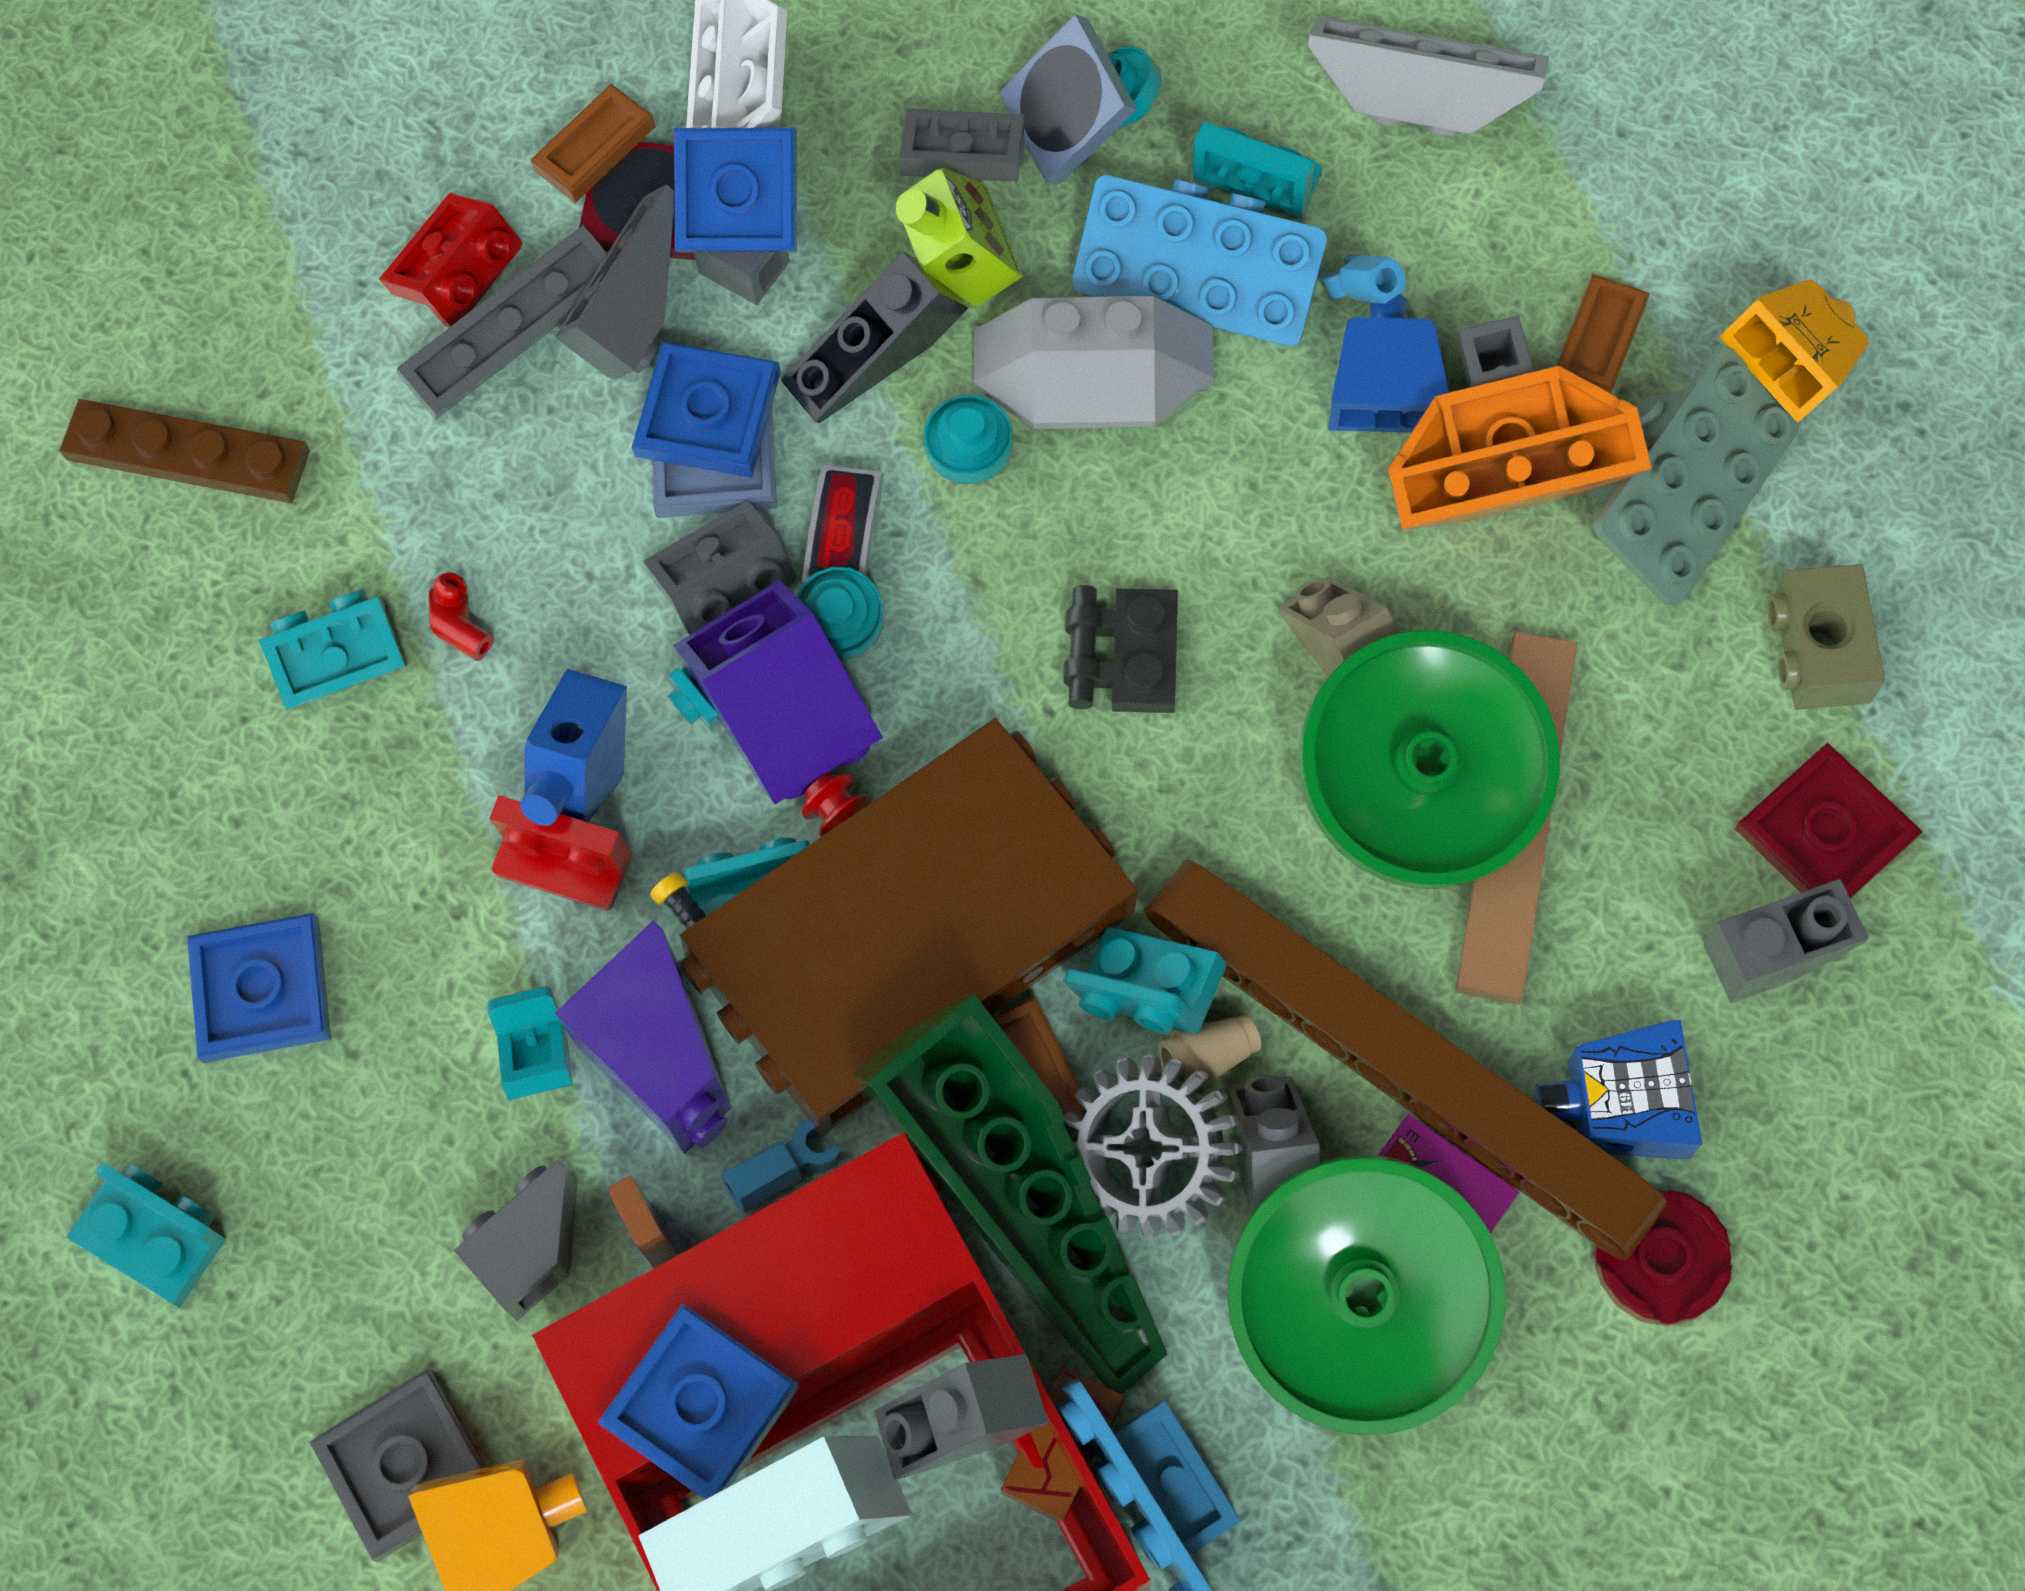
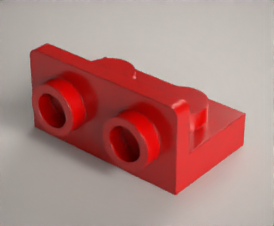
[379,193,522,328]
[489,795,633,911]

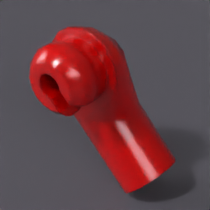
[428,572,494,661]

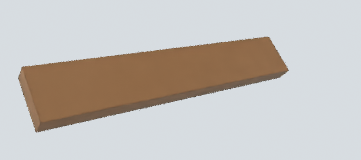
[1455,631,1578,1005]

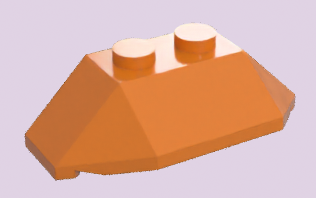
[1388,366,1652,530]

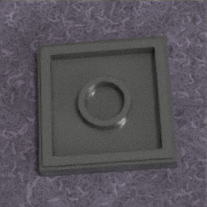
[309,1368,486,1563]

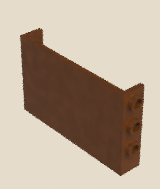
[679,717,1138,1137]

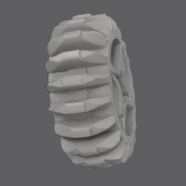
[1064,1054,1242,1239]

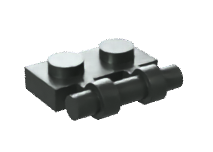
[1063,585,1178,713]

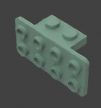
[1589,347,1799,605]

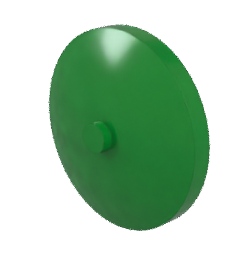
[1298,630,1560,889]
[1227,1155,1506,1435]

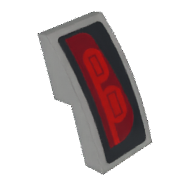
[801,465,884,584]

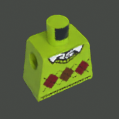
[896,168,1023,307]

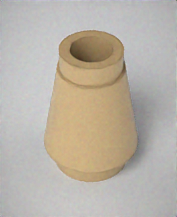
[1158,1014,1261,1086]

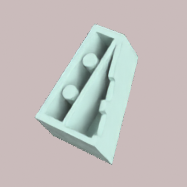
[639,1436,912,1591]

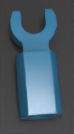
[1320,255,1406,304]
[721,1119,841,1214]

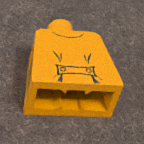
[1719,279,1869,423]

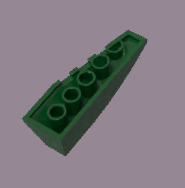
[853,993,1168,1394]

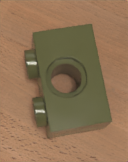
[1768,564,1885,710]

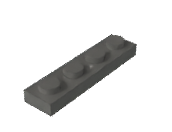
[397,225,607,420]

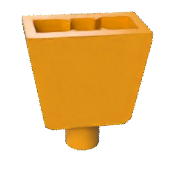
[408,1460,588,1591]

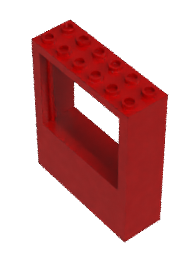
[532,1132,1151,1591]

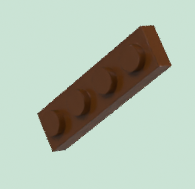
[59,399,310,504]

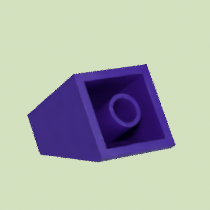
[673,580,883,804]
[555,920,732,1154]

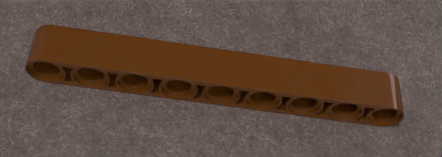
[1144,860,1667,1260]

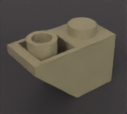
[1278,576,1398,677]

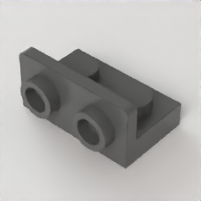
[899,109,1025,182]
[643,500,796,635]

